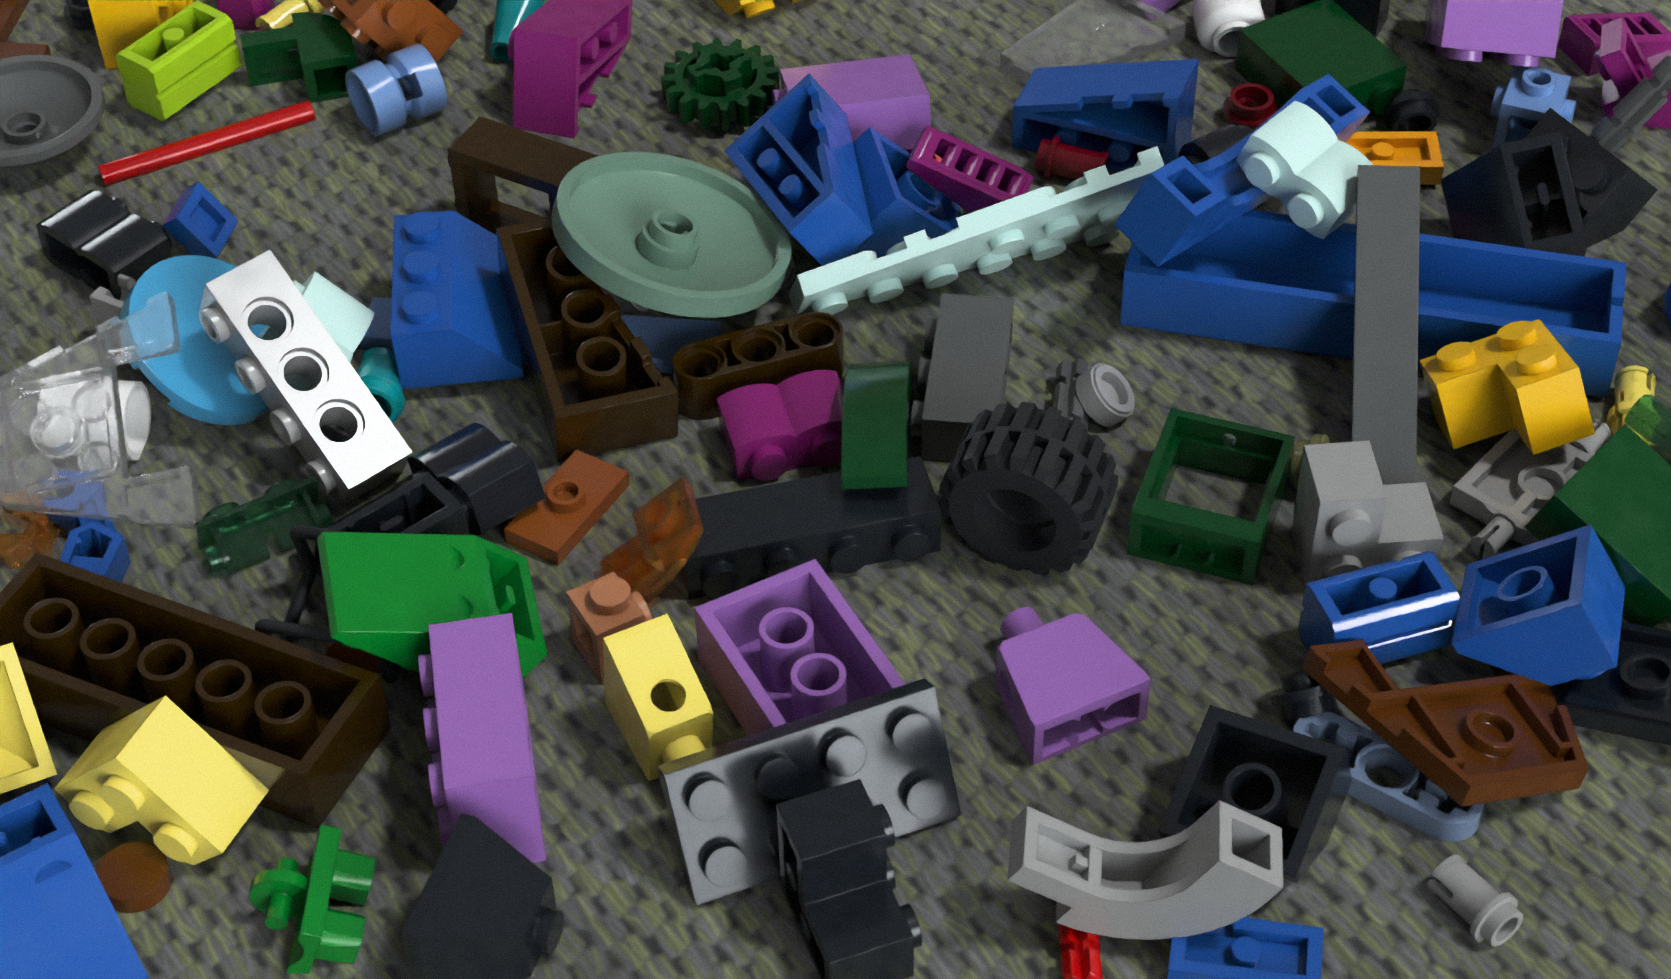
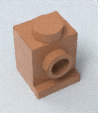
[566,571,652,685]

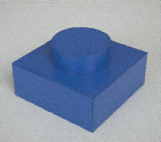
[162,181,239,258]

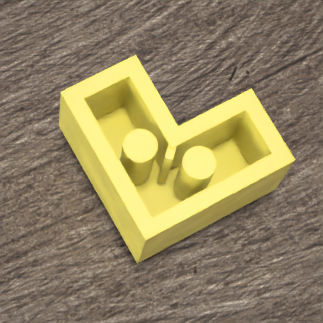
[54,696,269,865]

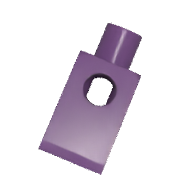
[995,607,1151,765]

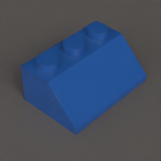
[390,210,524,389]

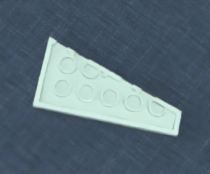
[789,146,1164,315]

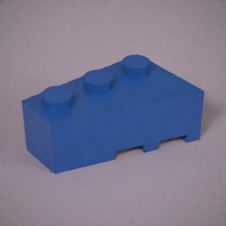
[1012,59,1199,172]

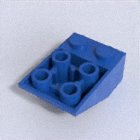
[0,783,150,979]

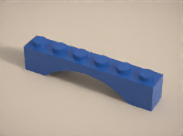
[1114,74,1370,267]

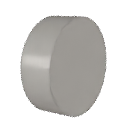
[1076,363,1135,427]

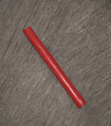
[97,100,316,187]

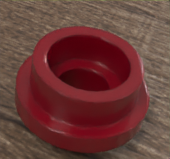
[1222,83,1278,130]

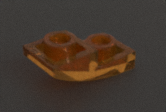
[600,477,704,605]

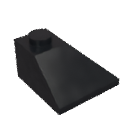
[401,813,564,979]

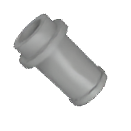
[1427,854,1523,947]

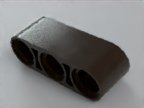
[672,312,844,420]

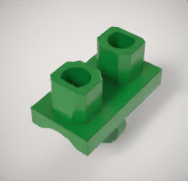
[249,825,376,974]

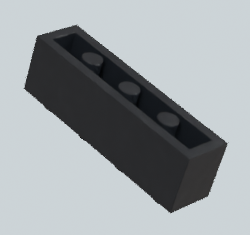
[670,456,941,600]

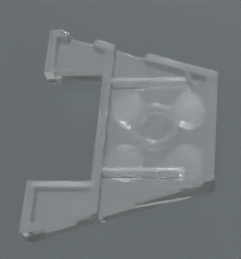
[0,292,203,529]

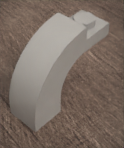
[1007,800,1283,940]

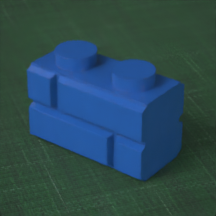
[1298,551,1460,664]

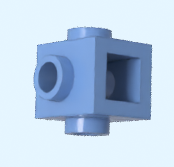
[1490,65,1577,148]

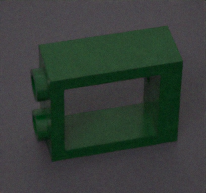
[1127,408,1295,585]

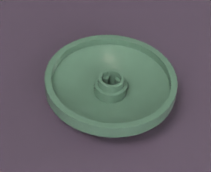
[551,152,791,318]

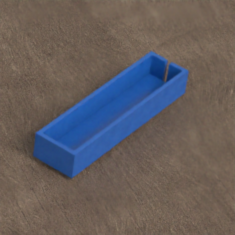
[1120,210,1626,398]

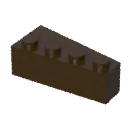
[496,217,679,462]

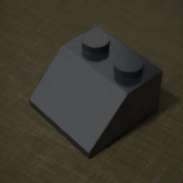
[1158,705,1352,883]

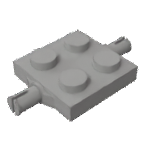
[1450,419,1611,559]

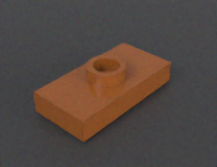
[504,450,630,565]

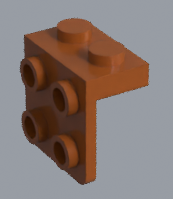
[317,0,464,63]

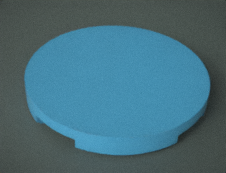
[120,255,270,425]

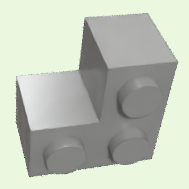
[1291,440,1444,583]

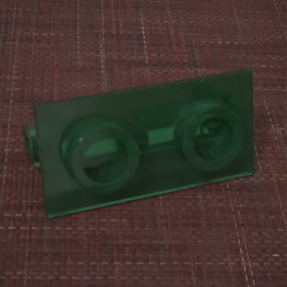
[195,475,333,575]

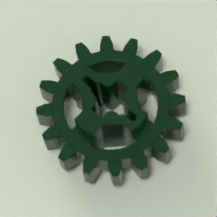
[661,38,780,131]

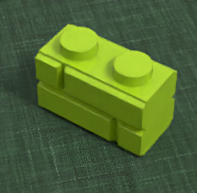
[115,0,242,121]

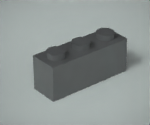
[910,293,1014,462]

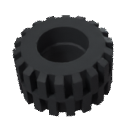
[938,402,1118,575]

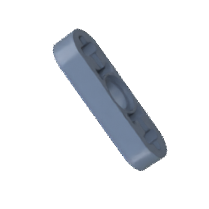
[1293,711,1484,842]

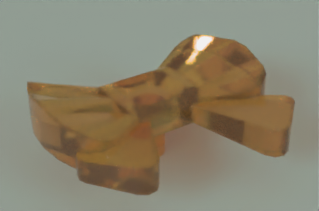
[0,492,64,570]

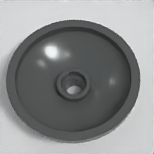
[0,55,105,168]

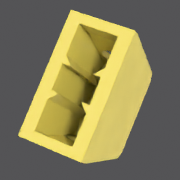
[603,614,713,781]

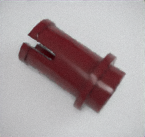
[1034,136,1109,181]

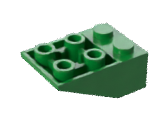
[317,532,547,678]

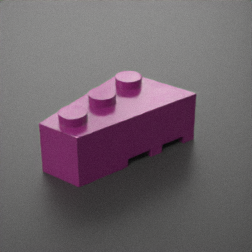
[508,0,632,139]

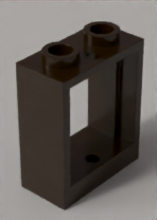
[448,116,598,236]

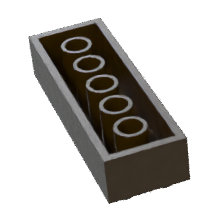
[0,552,391,828]

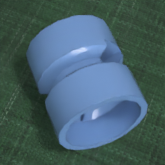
[345,43,447,137]

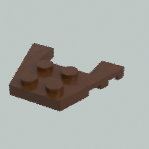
[1302,640,1589,806]

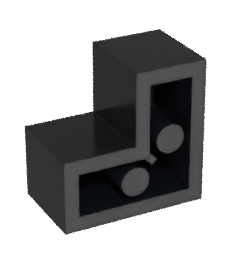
[776,779,922,979]

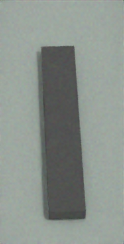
[1351,165,1420,485]

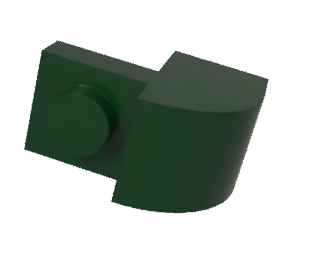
[240,12,358,103]

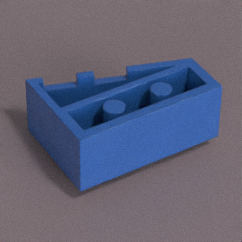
[725,73,873,266]

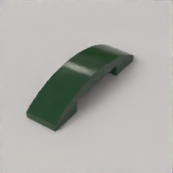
[841,361,913,490]

